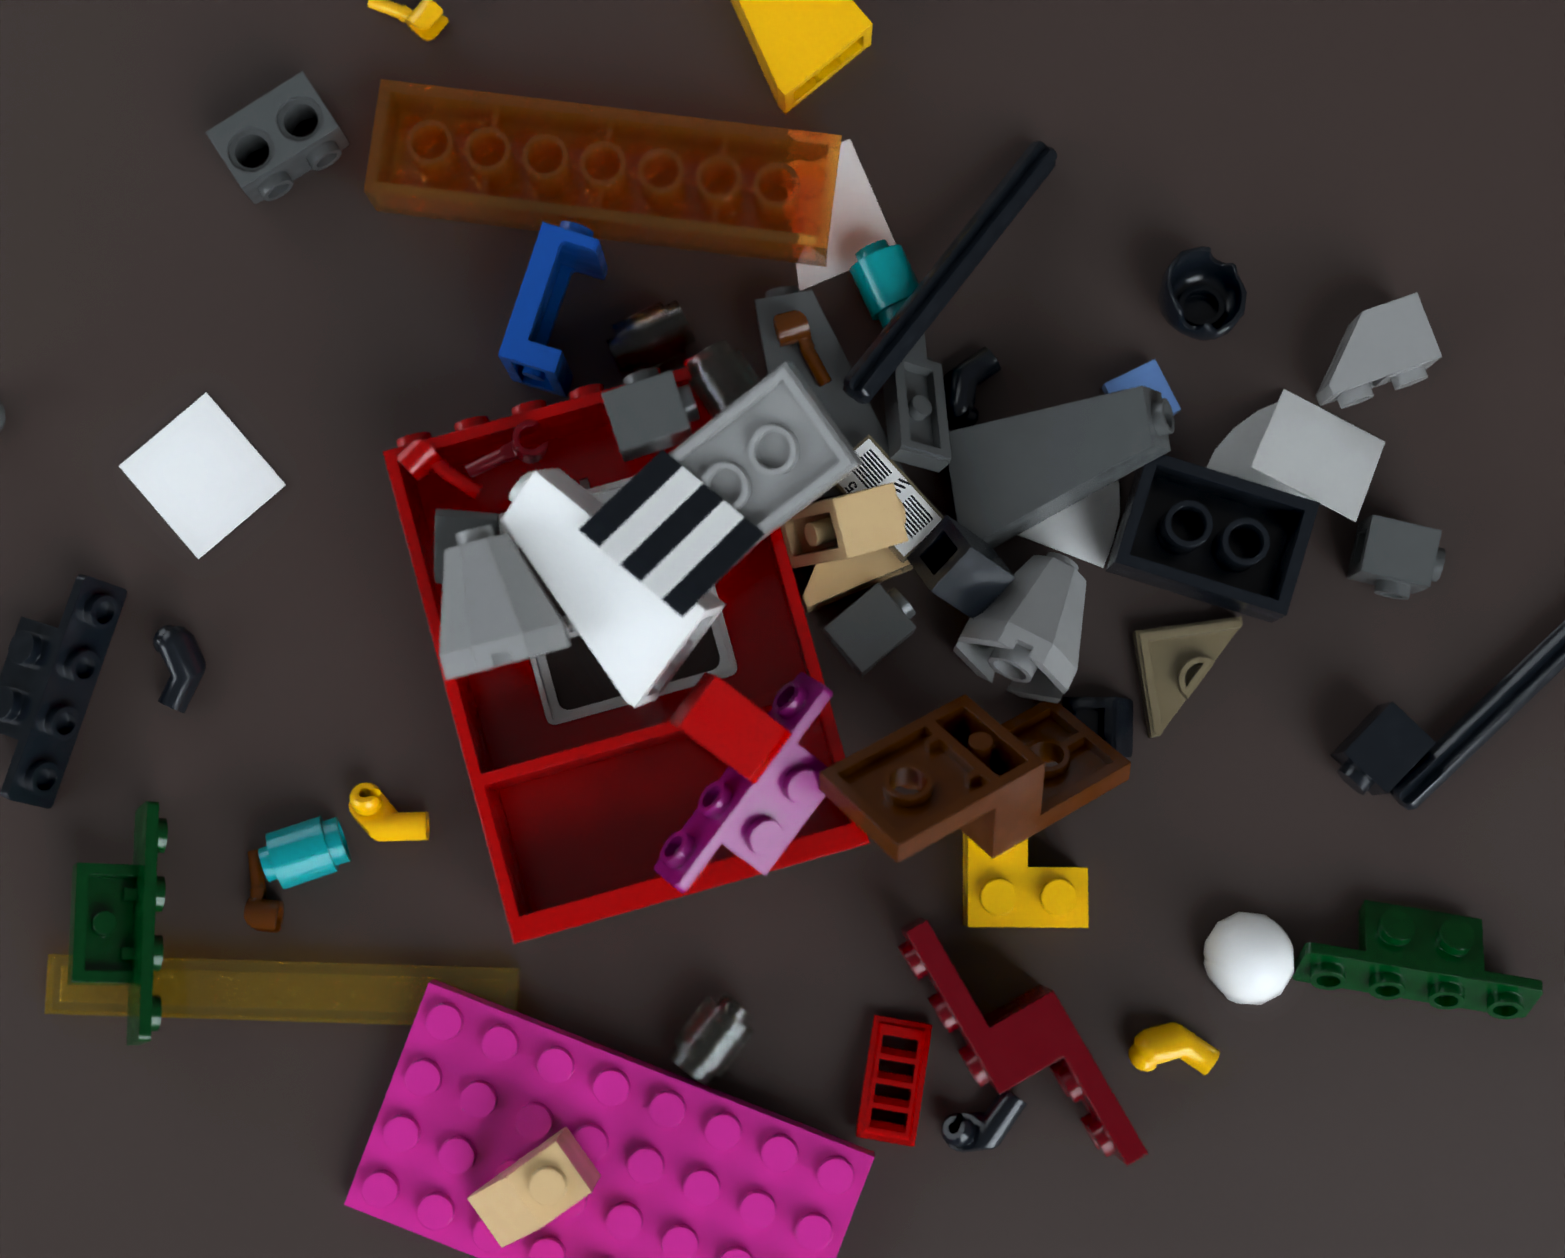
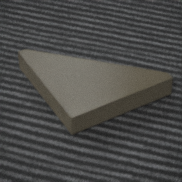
[1132,616,1243,738]

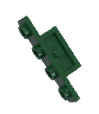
[67,801,168,1045]
[1292,900,1543,1019]

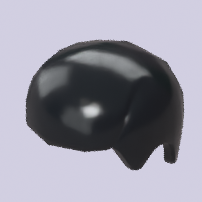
[1158,246,1247,341]

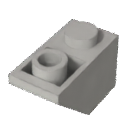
[1316,292,1442,409]

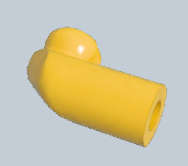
[349,782,430,842]
[1128,1022,1220,1076]

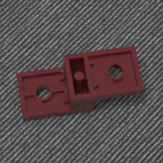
[897,917,1149,1166]

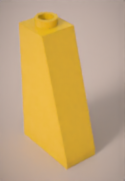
[730,0,873,114]

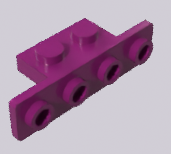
[654,672,833,893]

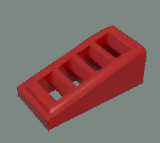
[855,1014,932,1147]

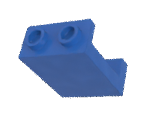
[498,221,608,397]

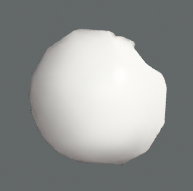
[1203,912,1294,1005]

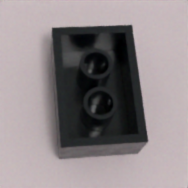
[1106,455,1320,623]

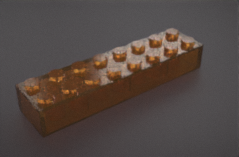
[364,79,842,267]

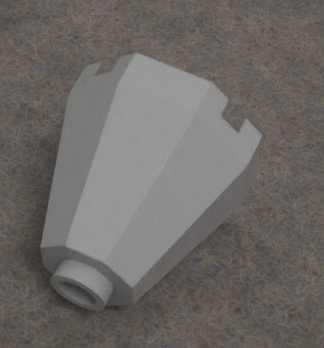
[439,525,572,680]
[953,552,1087,704]

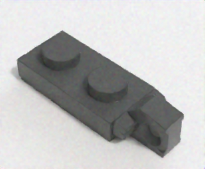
[883,332,952,473]

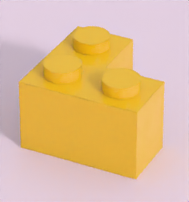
[963,833,1088,928]

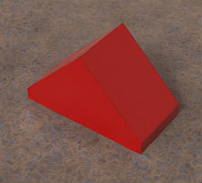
[669,672,792,785]

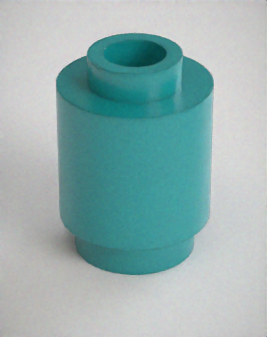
[850,240,919,329]
[258,816,351,890]

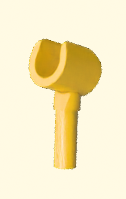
[367,0,449,41]

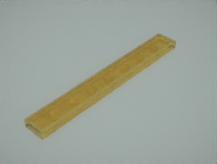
[44,953,520,1025]

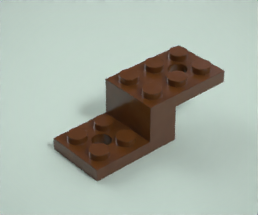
[819,694,1131,863]

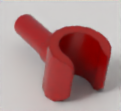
[397,440,483,499]

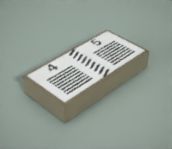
[834,435,944,563]

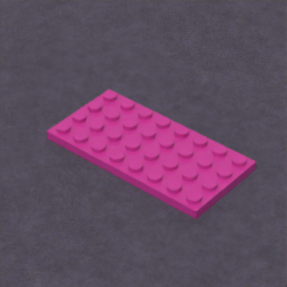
[344,979,875,1258]

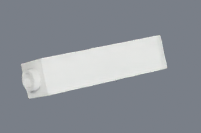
[501,468,726,708]

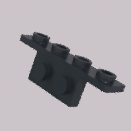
[0,574,127,809]

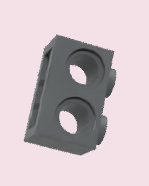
[205,71,350,205]

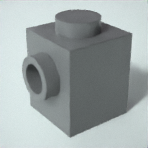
[601,368,700,462]
[1347,514,1446,600]
[823,583,916,678]

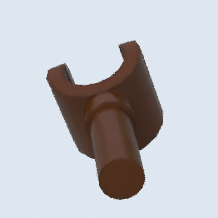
[773,310,832,388]
[244,850,284,933]

